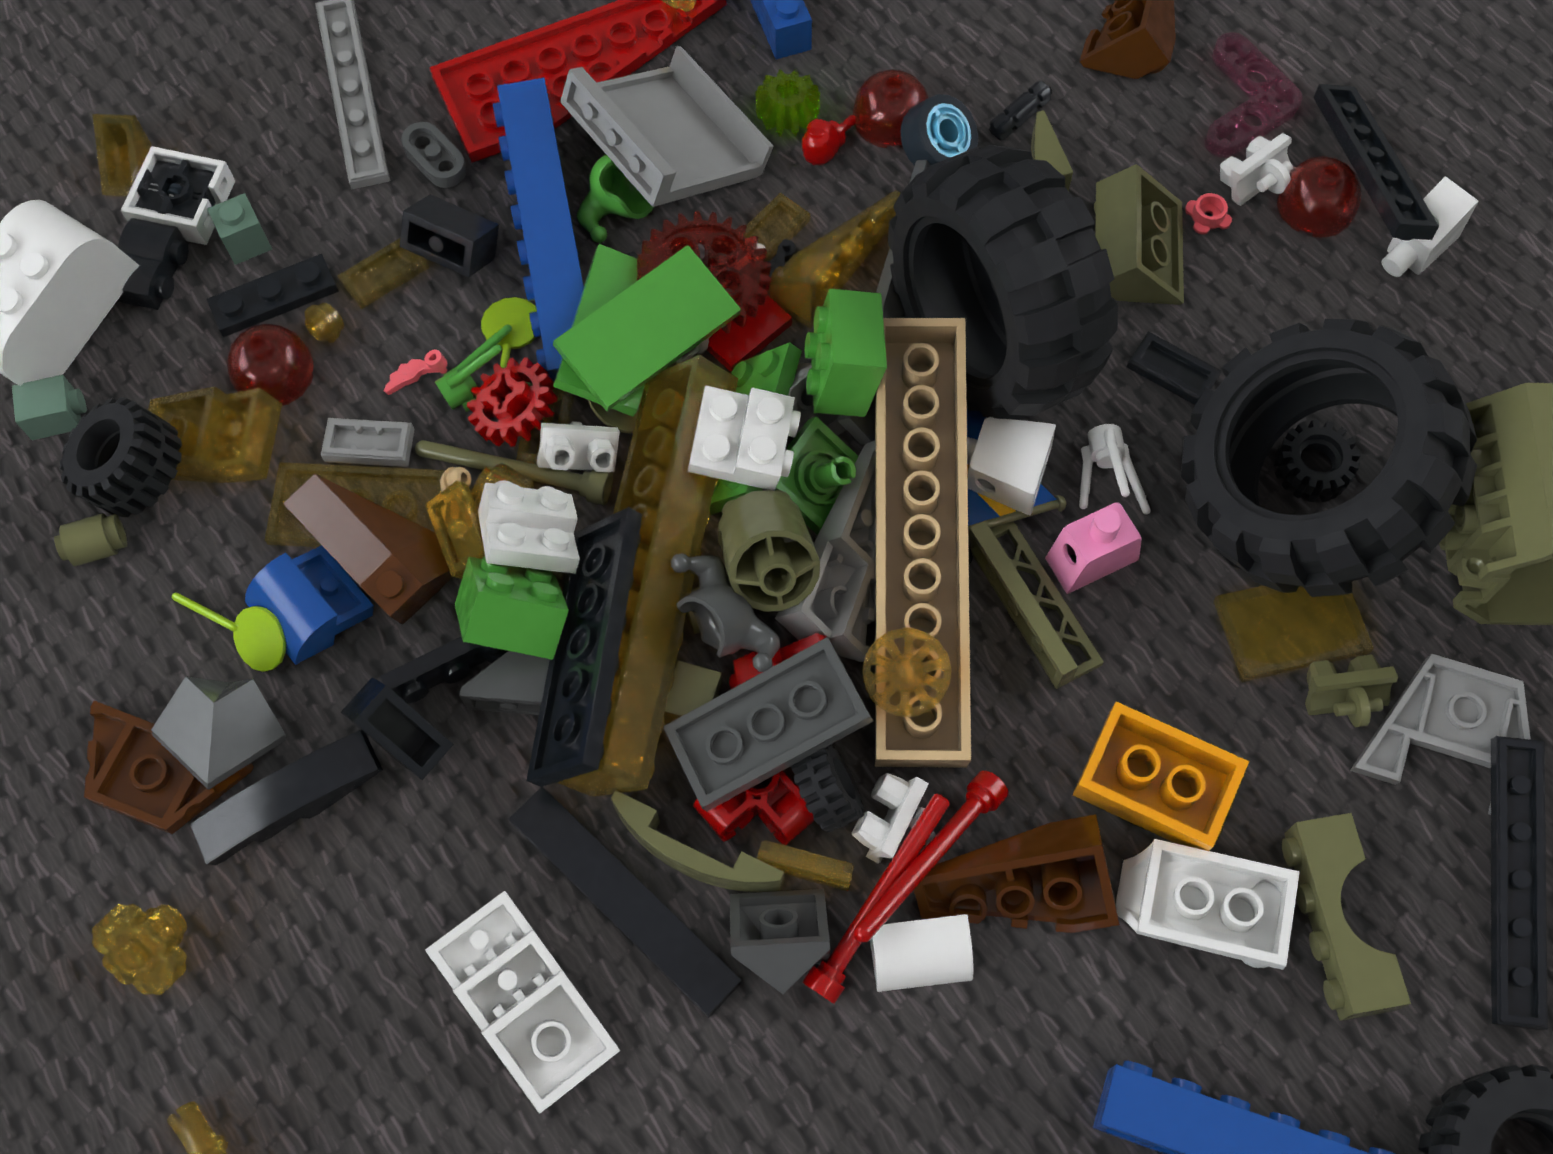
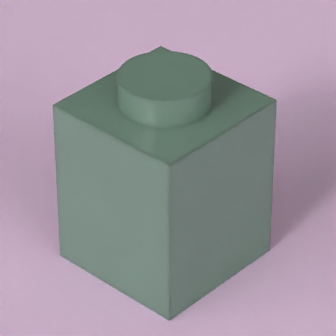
[207,193,272,265]
[12,374,87,440]

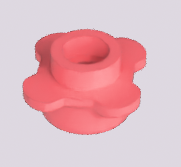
[1185,193,1232,235]

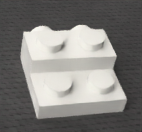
[687,385,801,491]
[478,480,580,574]

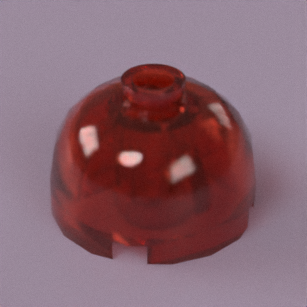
[853,69,929,148]
[1277,156,1362,238]
[226,324,314,408]

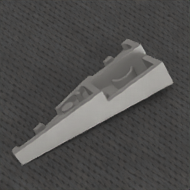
[775,441,875,662]

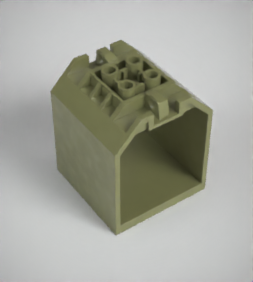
[1439,383,1553,625]

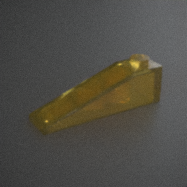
[768,190,901,328]

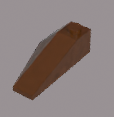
[1079,0,1176,79]
[283,474,466,625]
[914,814,1120,933]

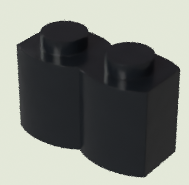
[117,218,189,310]

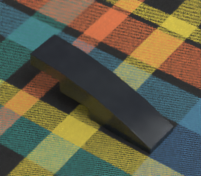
[190,730,383,865]

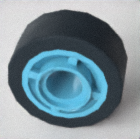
[900,94,978,166]

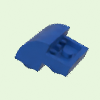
[245,545,374,665]

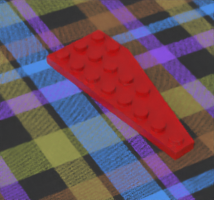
[429,0,727,163]

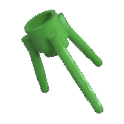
[435,324,533,412]

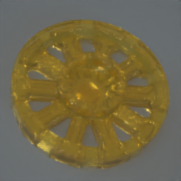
[863,627,951,717]

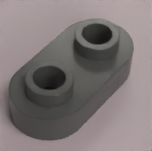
[401,122,467,188]

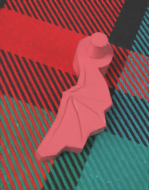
[384,350,447,395]

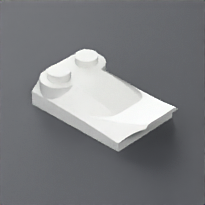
[1116,839,1300,970]

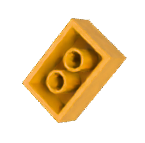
[1073,701,1249,851]

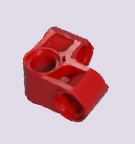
[693,771,815,846]

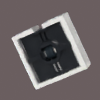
[120,146,235,245]

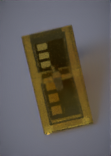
[92,114,152,196]

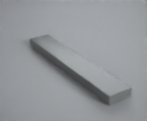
[315,0,390,189]

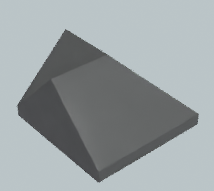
[151,676,286,790]
[730,889,830,994]

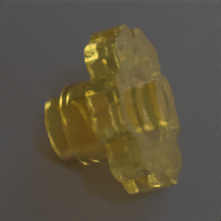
[92,904,187,995]

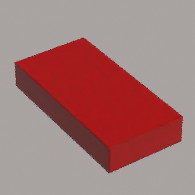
[707,292,792,372]

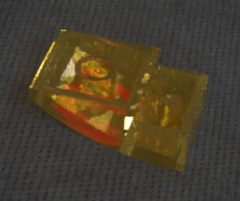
[148,386,282,483]

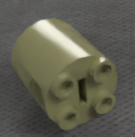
[718,490,820,612]

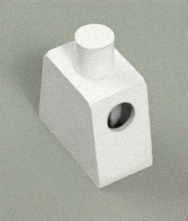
[1381,176,1479,277]
[967,417,1056,515]

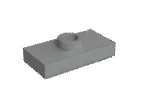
[321,418,415,467]

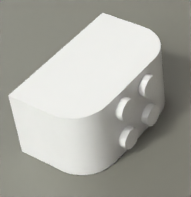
[0,200,140,386]

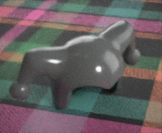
[671,553,780,672]

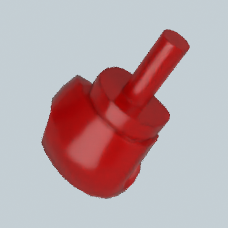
[802,115,857,166]

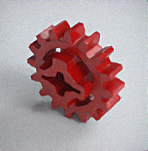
[467,357,558,447]

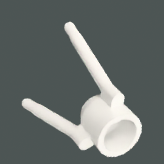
[1079,424,1151,515]

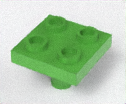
[775,416,859,535]

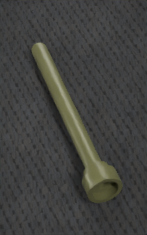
[415,440,613,505]

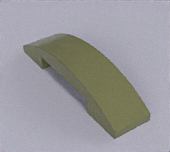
[611,790,785,892]

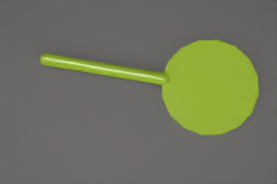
[481,297,537,368]
[171,593,286,672]

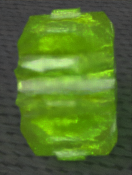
[755,69,820,137]

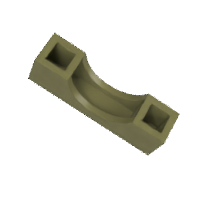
[1282,813,1411,1021]

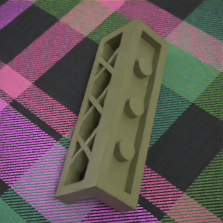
[968,520,1104,689]

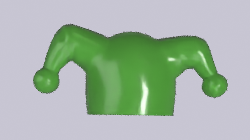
[577,154,654,243]

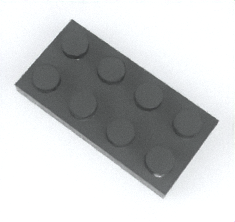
[663,637,873,812]

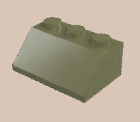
[1094,164,1184,305]

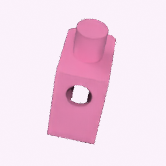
[1045,502,1142,594]

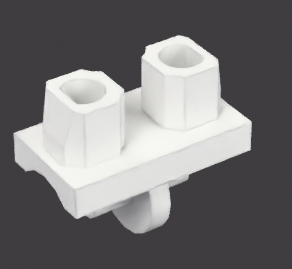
[1220,133,1294,206]
[537,421,620,473]
[851,773,936,863]

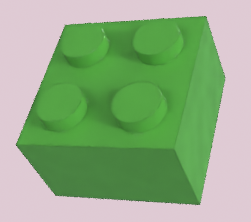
[804,288,887,417]
[455,556,569,660]

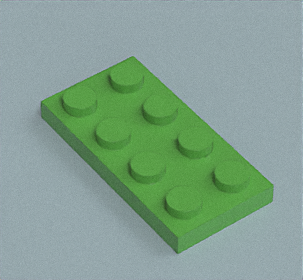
[693,342,802,516]

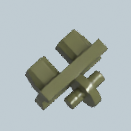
[1305,655,1398,727]

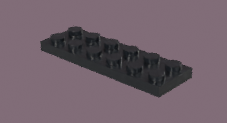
[526,507,643,787]

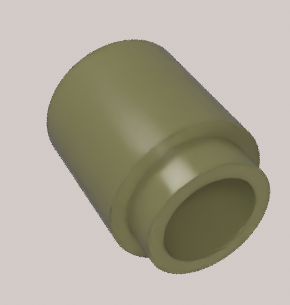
[54,513,127,567]

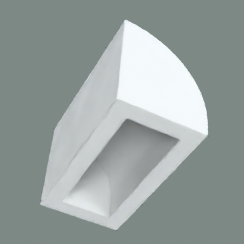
[870,914,973,992]

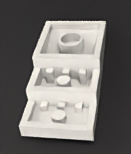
[425,890,620,1114]

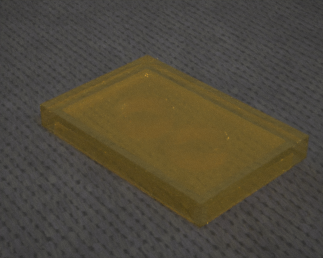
[1213,586,1374,682]

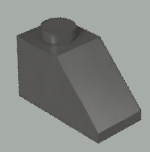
[459,651,550,715]

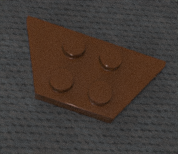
[84,700,254,835]

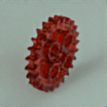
[636,211,771,336]

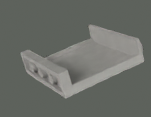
[560,46,774,207]

